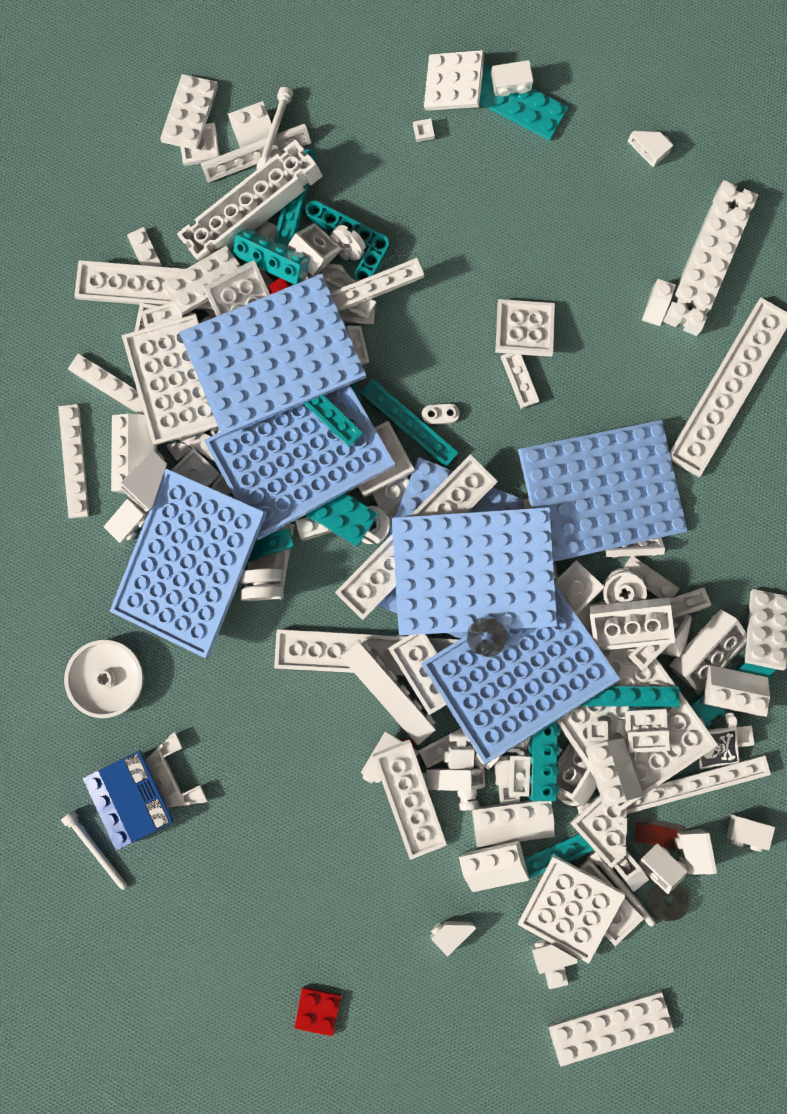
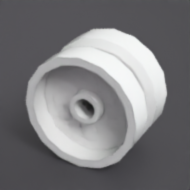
[240,568,284,601]
[603,568,647,604]

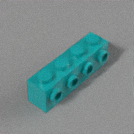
[233,229,310,285]
[528,721,560,801]

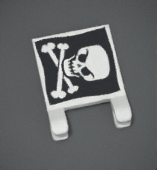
[699,713,739,769]

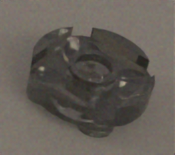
[467,616,507,657]
[648,884,689,921]

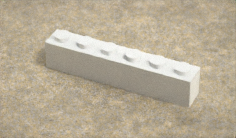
[341,639,436,745]

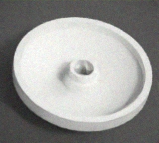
[64,640,144,718]

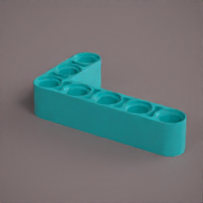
[306,201,389,282]

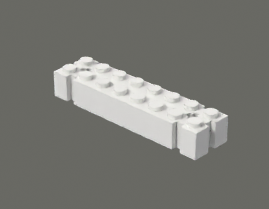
[177,140,322,262]
[662,180,758,336]

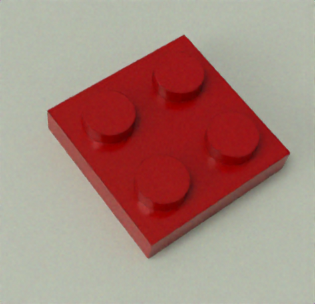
[294,987,341,1037]

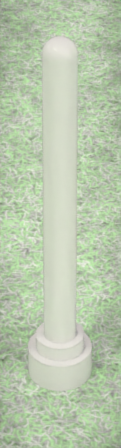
[261,87,293,163]
[61,810,127,889]
[587,850,656,926]

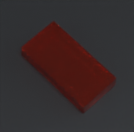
[634,821,677,849]

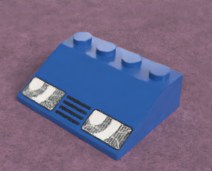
[83,750,174,850]

